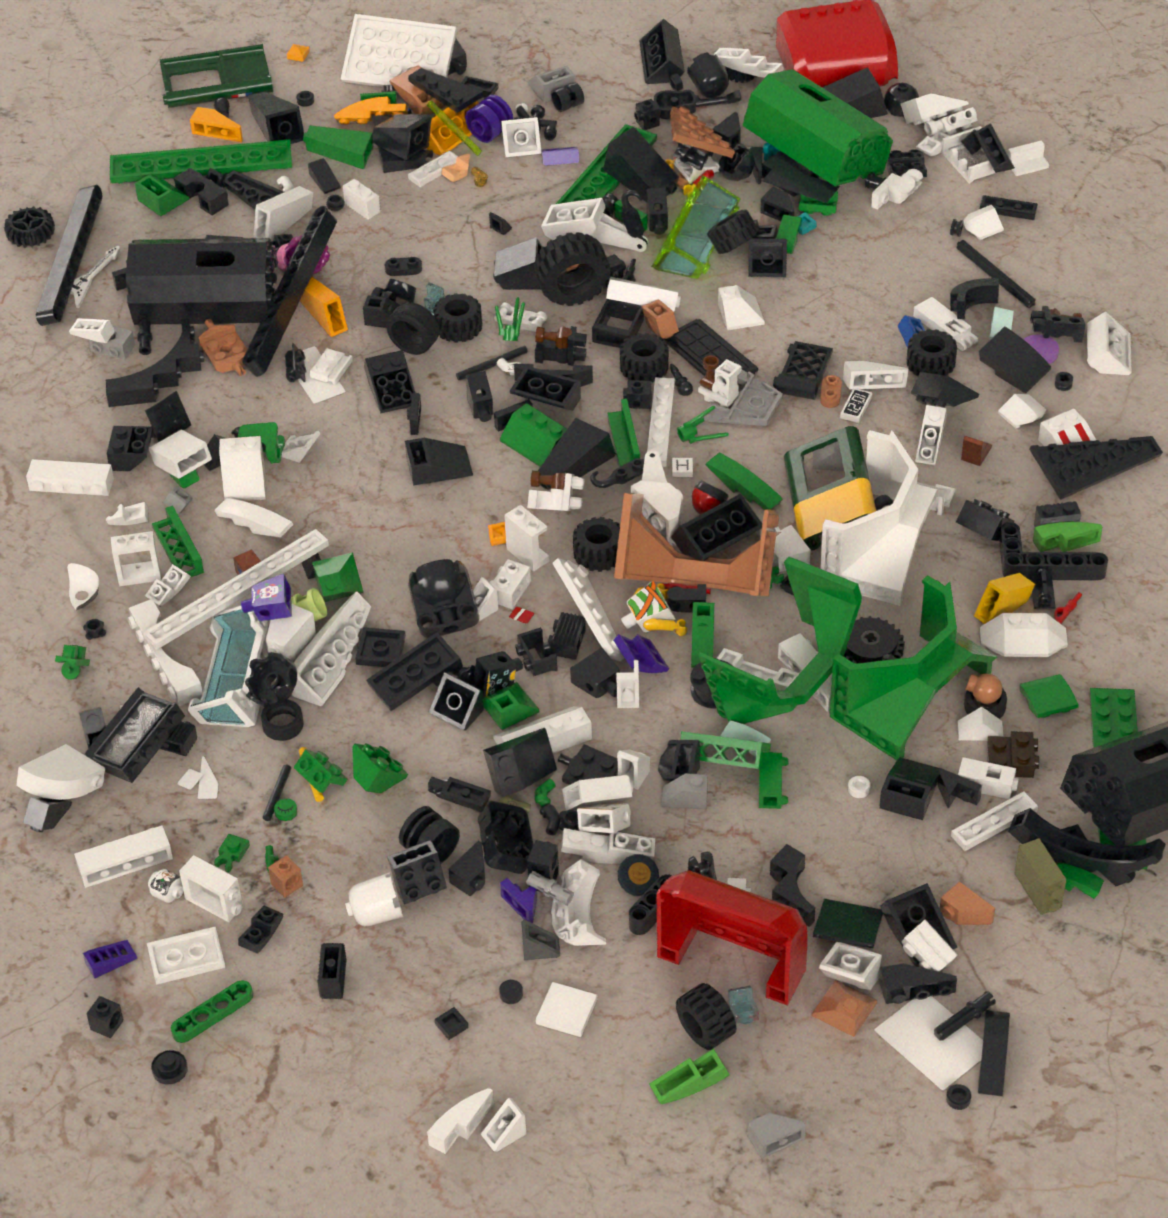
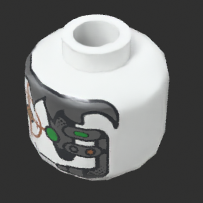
[148,869,183,903]

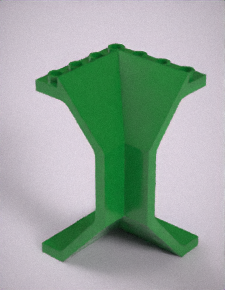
[698,557,862,724]
[830,575,997,760]

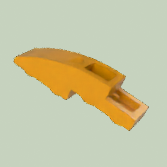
[334,97,408,124]

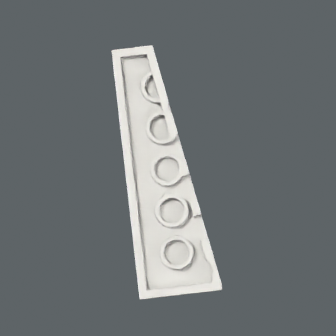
[553,558,624,661]

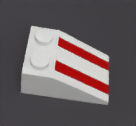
[1038,409,1096,446]

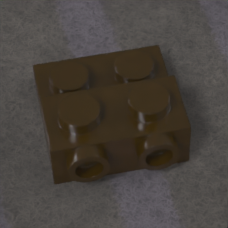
[987,731,1039,778]

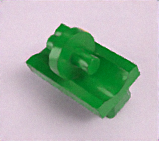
[55,645,90,680]

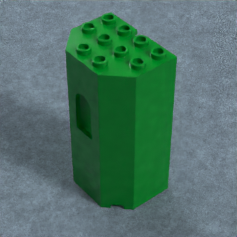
[742,69,893,186]

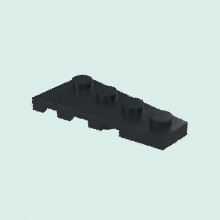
[408,68,483,113]
[222,170,284,210]

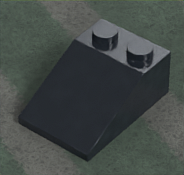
[483,728,557,797]
[880,883,958,966]

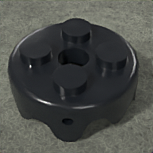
[245,652,297,708]

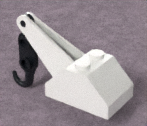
[541,190,648,252]
[590,450,683,548]

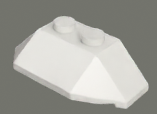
[979,613,1068,657]

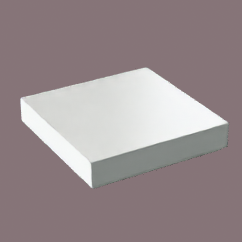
[536,982,597,1037]

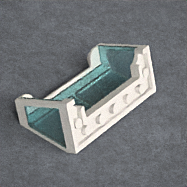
[188,606,270,727]

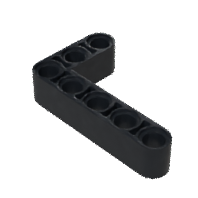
[999,522,1108,581]

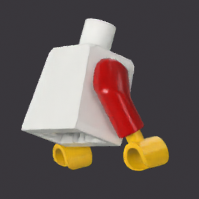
[665,156,721,200]

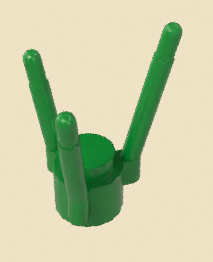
[495,297,525,341]
[677,406,729,444]

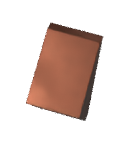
[961,436,992,466]

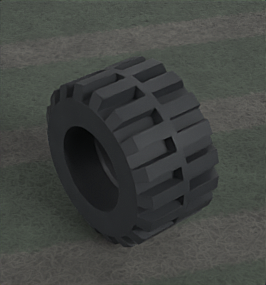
[707,209,759,254]
[433,293,483,343]
[907,329,957,376]
[620,333,669,383]
[573,517,620,572]
[676,983,737,1050]

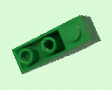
[691,602,715,667]

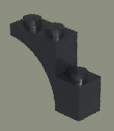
[770,844,816,927]

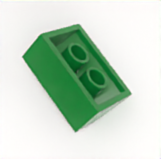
[500,403,567,467]

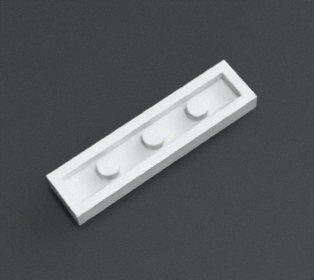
[951,792,1038,851]

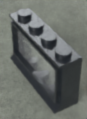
[85,687,185,783]

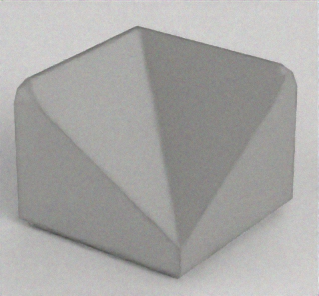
[162,486,193,514]

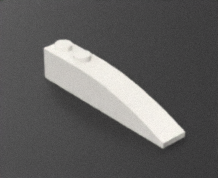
[291,592,371,706]

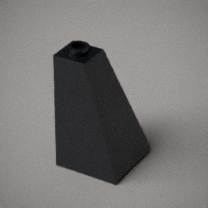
[248,91,304,144]
[538,418,616,490]

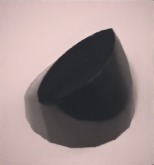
[384,279,416,303]

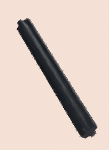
[957,240,1036,308]

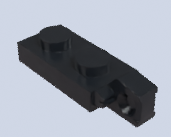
[428,777,491,812]

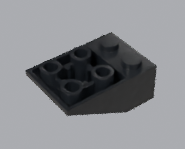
[364,350,415,414]
[405,437,473,486]
[879,757,941,820]

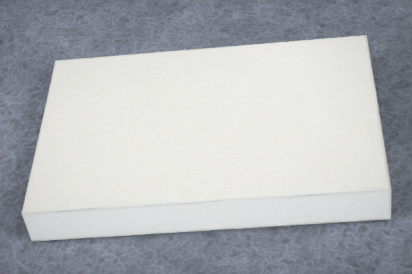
[147,926,226,985]

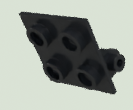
[145,391,191,442]

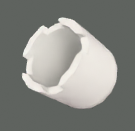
[345,872,403,926]

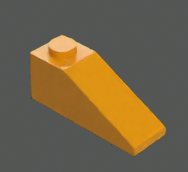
[190,107,243,142]

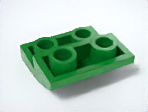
[1020,674,1079,718]

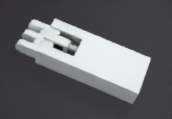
[913,297,978,351]

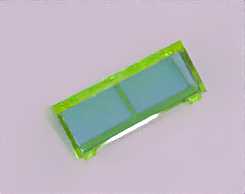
[651,175,741,279]

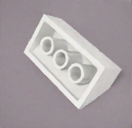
[493,706,592,754]

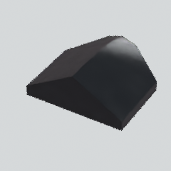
[658,740,700,781]

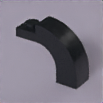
[950,278,999,319]

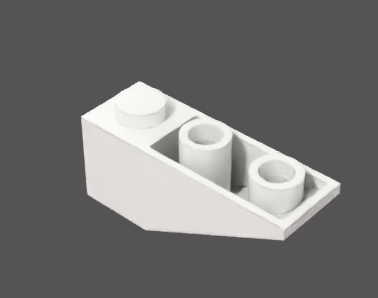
[915,405,947,466]

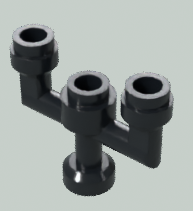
[514,105,557,141]

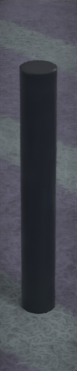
[262,764,292,821]

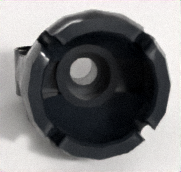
[408,559,480,638]

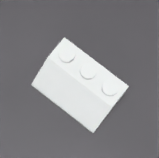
[1087,311,1132,375]

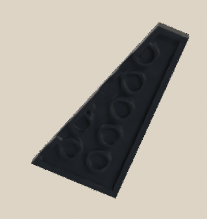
[1029,436,1163,500]

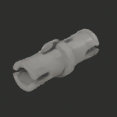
[527,871,574,906]

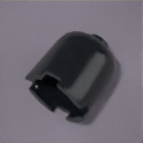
[687,52,729,98]

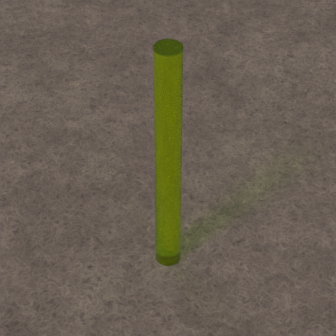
[427,100,482,156]

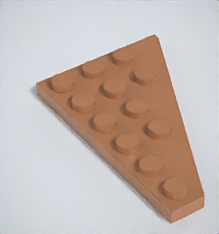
[670,106,735,158]

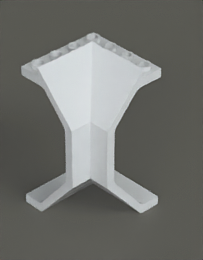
[820,430,947,606]

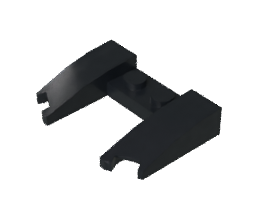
[372,115,433,173]

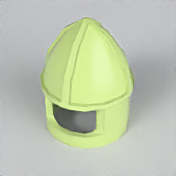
[291,588,327,622]

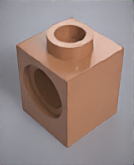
[268,855,303,898]

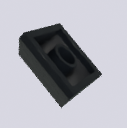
[429,672,484,730]

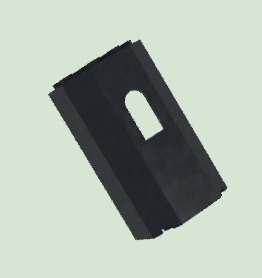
[126,238,278,325]
[1060,721,1168,849]

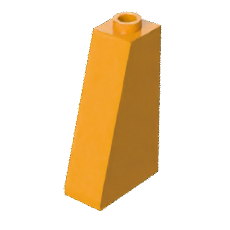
[300,276,348,337]

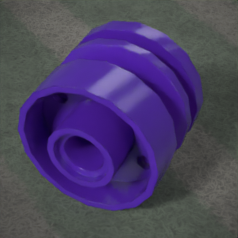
[465,95,513,143]

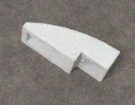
[427,1088,494,1154]

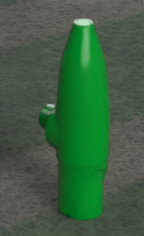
[265,845,279,873]

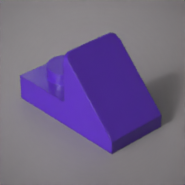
[500,878,537,923]

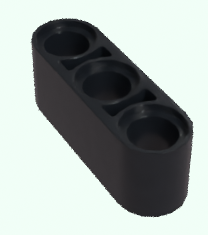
[629,874,673,935]

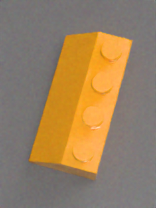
[426,101,479,156]

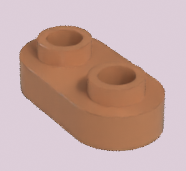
[820,375,842,408]

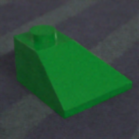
[312,552,364,602]

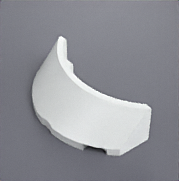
[551,859,606,946]

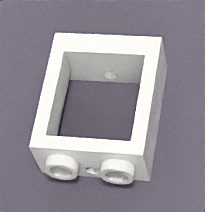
[111,531,161,587]
[179,855,243,922]

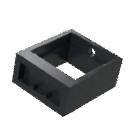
[592,299,644,348]

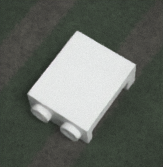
[505,505,549,572]

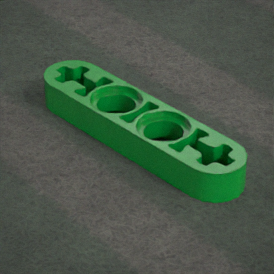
[171,980,253,1043]

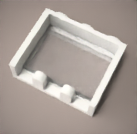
[941,126,995,184]

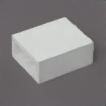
[149,429,212,478]

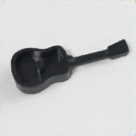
[654,90,741,119]

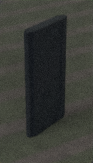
[663,319,758,376]

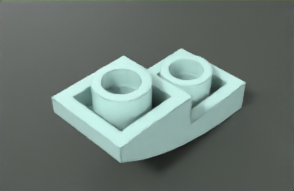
[989,307,1014,340]
[720,720,771,757]

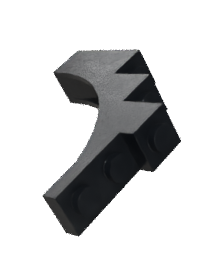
[106,318,205,407]
[1008,808,1166,887]

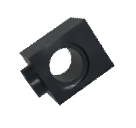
[86,996,124,1039]

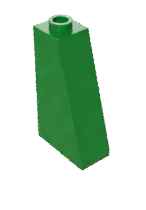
[303,125,374,169]

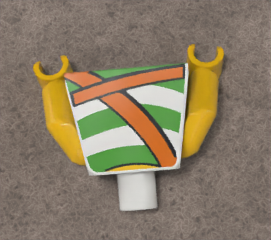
[621,581,688,636]

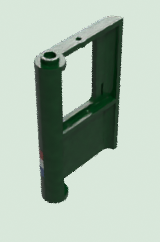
[159,44,273,108]

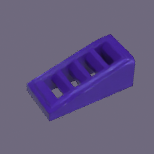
[83,940,138,979]

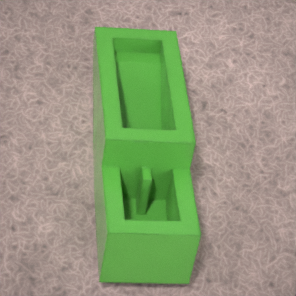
[1033,522,1103,552]
[649,1049,730,1104]

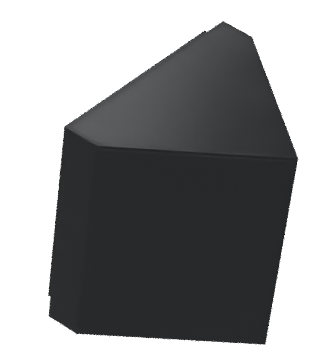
[206,168,225,188]

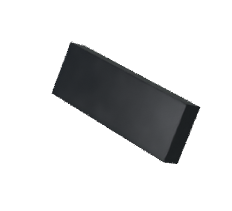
[979,195,1038,220]

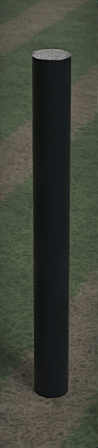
[456,345,528,381]

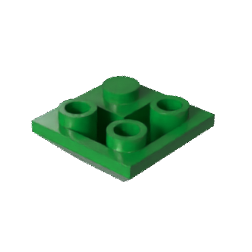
[483,682,539,730]
[352,743,408,794]

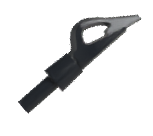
[624,258,636,282]

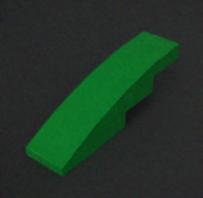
[705,452,783,510]

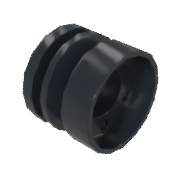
[399,806,460,864]

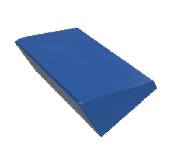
[898,315,925,348]

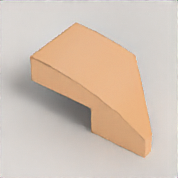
[441,153,470,182]

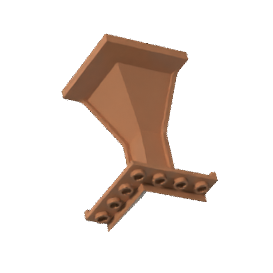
[614,493,781,597]

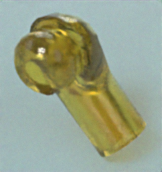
[471,167,488,187]

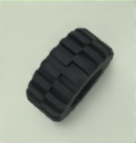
[534,232,611,306]

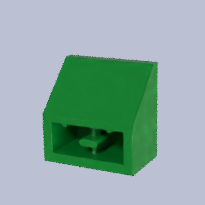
[135,175,189,216]

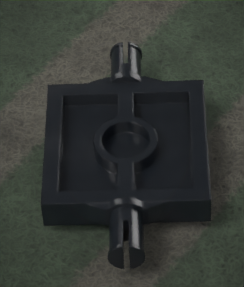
[558,744,618,785]

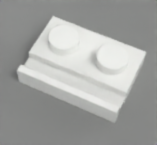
[310,348,353,385]

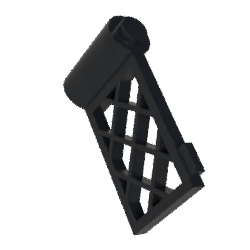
[773,341,833,400]

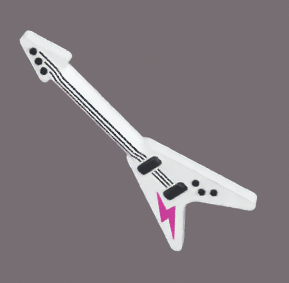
[70,246,120,308]

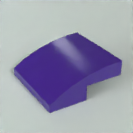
[613,634,670,673]

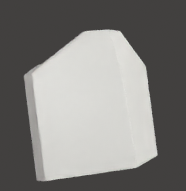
[963,205,1004,240]
[998,394,1046,429]
[282,431,320,463]

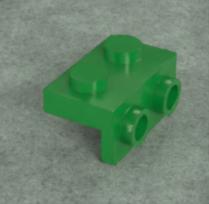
[798,190,838,216]
[294,750,348,793]

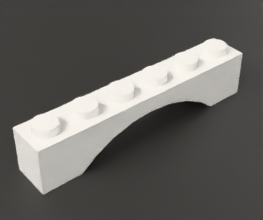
[127,599,202,706]

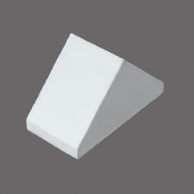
[464,577,498,621]
[958,707,1003,741]
[481,1098,526,1152]

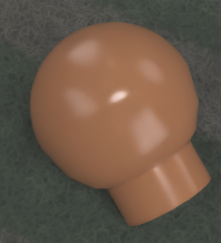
[965,673,1002,704]

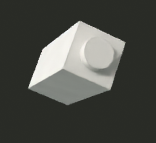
[958,757,1019,799]

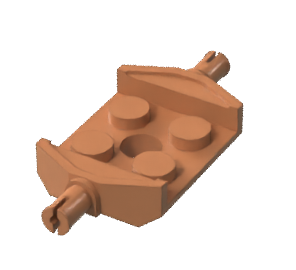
[198,319,247,376]

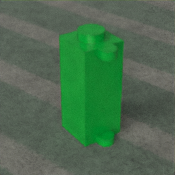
[759,752,789,809]

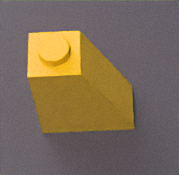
[974,573,1035,624]

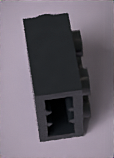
[387,840,447,905]

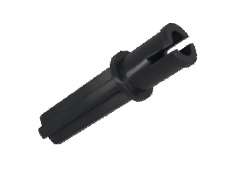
[934,991,996,1041]

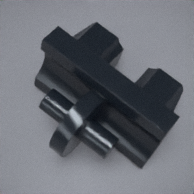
[673,142,709,170]

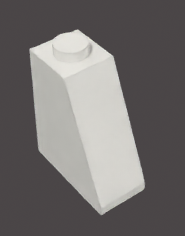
[562,775,633,811]

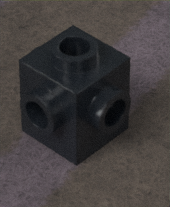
[634,99,661,130]
[623,380,652,409]

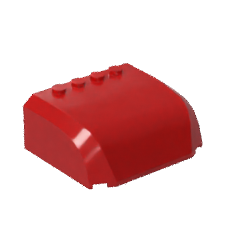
[776,0,898,88]
[657,870,808,1006]

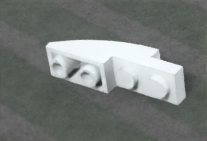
[561,828,655,864]

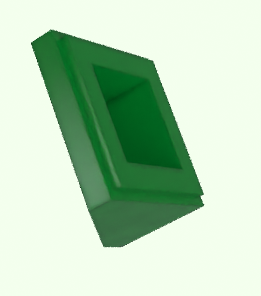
[170,469,199,489]

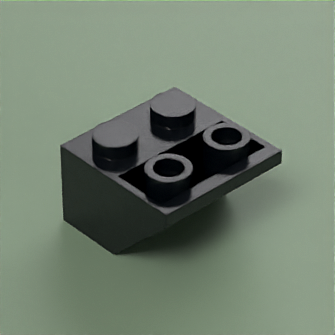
[107,426,153,471]
[956,499,1015,541]

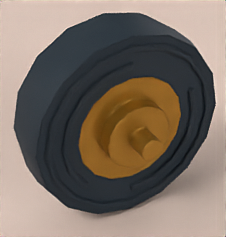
[618,854,659,896]

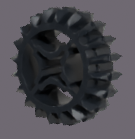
[4,206,55,248]

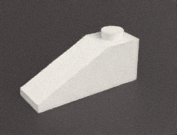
[843,361,908,390]

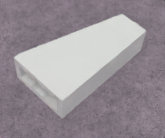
[253,186,313,241]
[606,277,681,311]

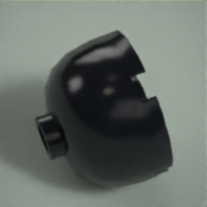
[884,82,919,117]
[718,144,755,181]

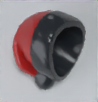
[692,480,729,515]

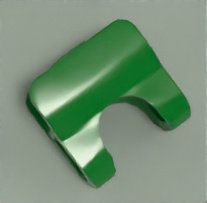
[238,422,285,464]

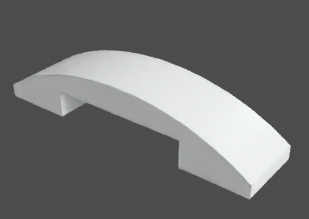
[717,648,800,691]

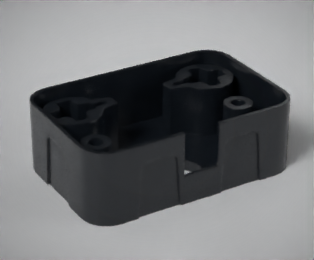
[478,801,534,874]

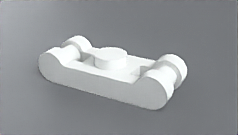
[494,302,547,332]

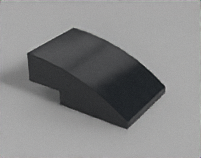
[979,326,1051,394]

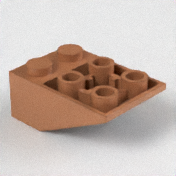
[389,65,446,115]

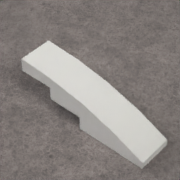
[713,48,784,78]
[214,498,293,537]

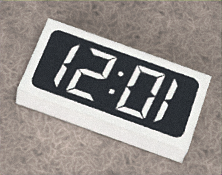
[840,389,872,423]

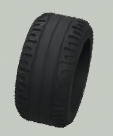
[386,302,439,355]

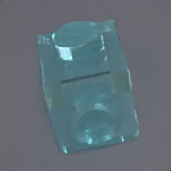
[424,282,444,314]
[728,986,760,1024]

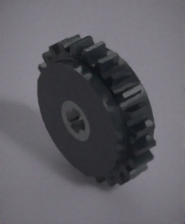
[843,616,905,664]

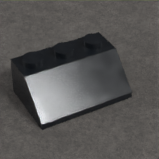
[510,366,581,411]
[911,372,980,408]

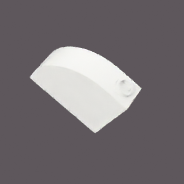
[16,744,105,799]

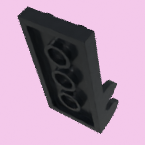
[367,632,463,711]

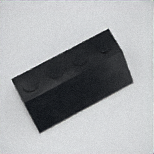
[639,18,685,84]
[671,493,763,561]

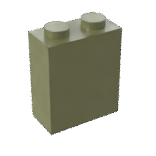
[1015,839,1066,915]

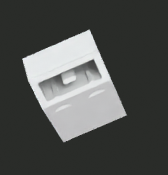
[900,93,969,125]

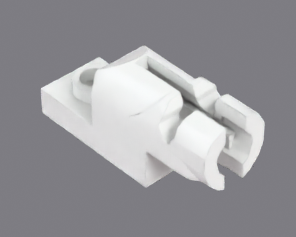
[872,169,923,210]

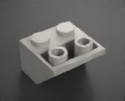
[528,66,575,102]

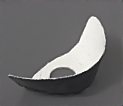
[67,563,99,611]

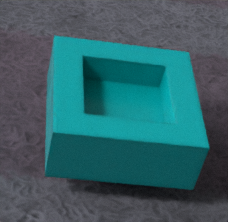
[797,212,817,235]

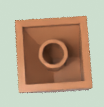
[812,980,877,1037]

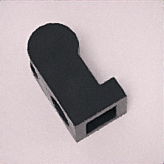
[667,584,706,613]

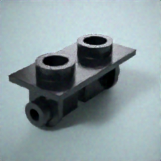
[285,343,307,382]
[1031,567,1056,609]

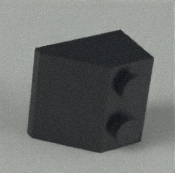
[748,238,787,277]

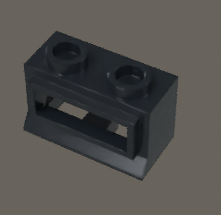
[515,627,558,677]

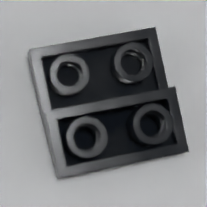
[887,149,927,177]

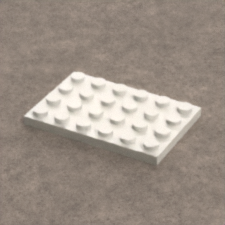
[341,14,457,87]

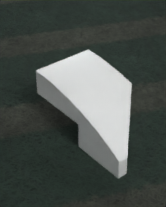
[106,502,148,525]

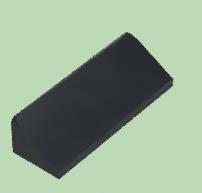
[975,123,1015,173]

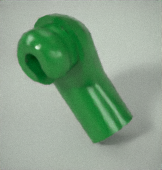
[534,778,556,807]

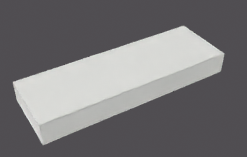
[408,151,458,187]

